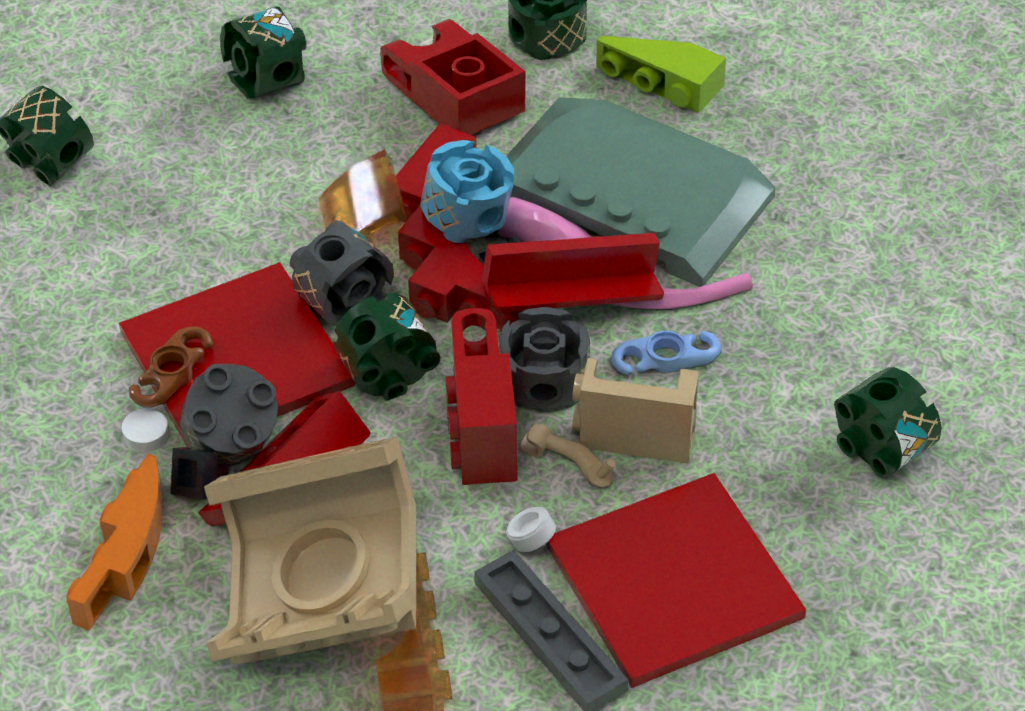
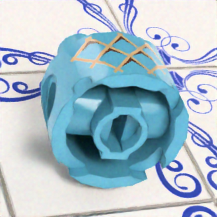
[420,140,514,243]

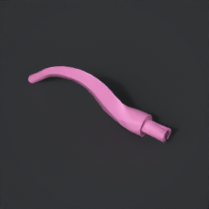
[499,197,753,309]

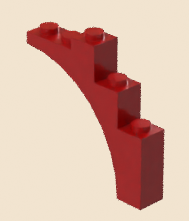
[388,123,523,331]

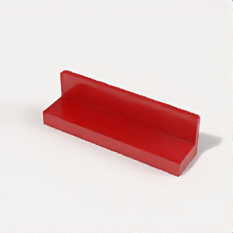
[482,233,664,312]
[198,391,370,526]

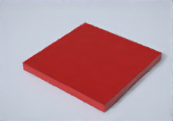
[119,262,355,447]
[546,473,806,688]

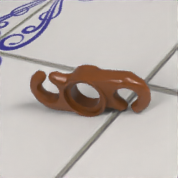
[129,326,213,408]

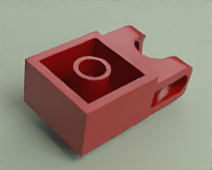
[380,19,526,135]
[445,308,518,485]

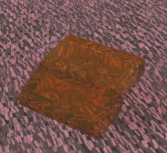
[319,149,406,245]

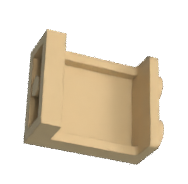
[572,358,699,463]

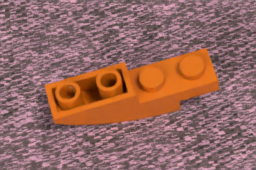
[66,453,163,631]

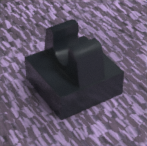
[170,447,229,500]

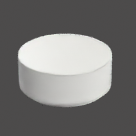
[122,408,169,452]
[506,507,556,552]

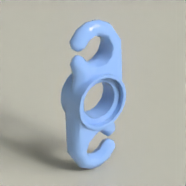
[611,331,721,375]

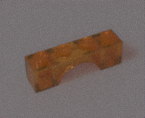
[376,552,452,711]

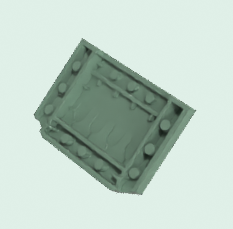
[506,97,776,287]

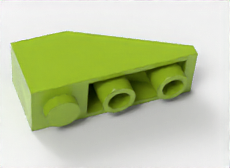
[596,35,726,113]

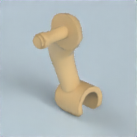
[520,423,616,488]

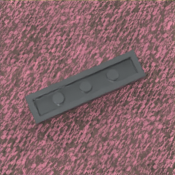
[474,550,628,711]

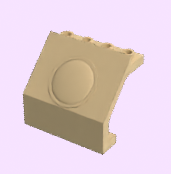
[204,436,416,664]

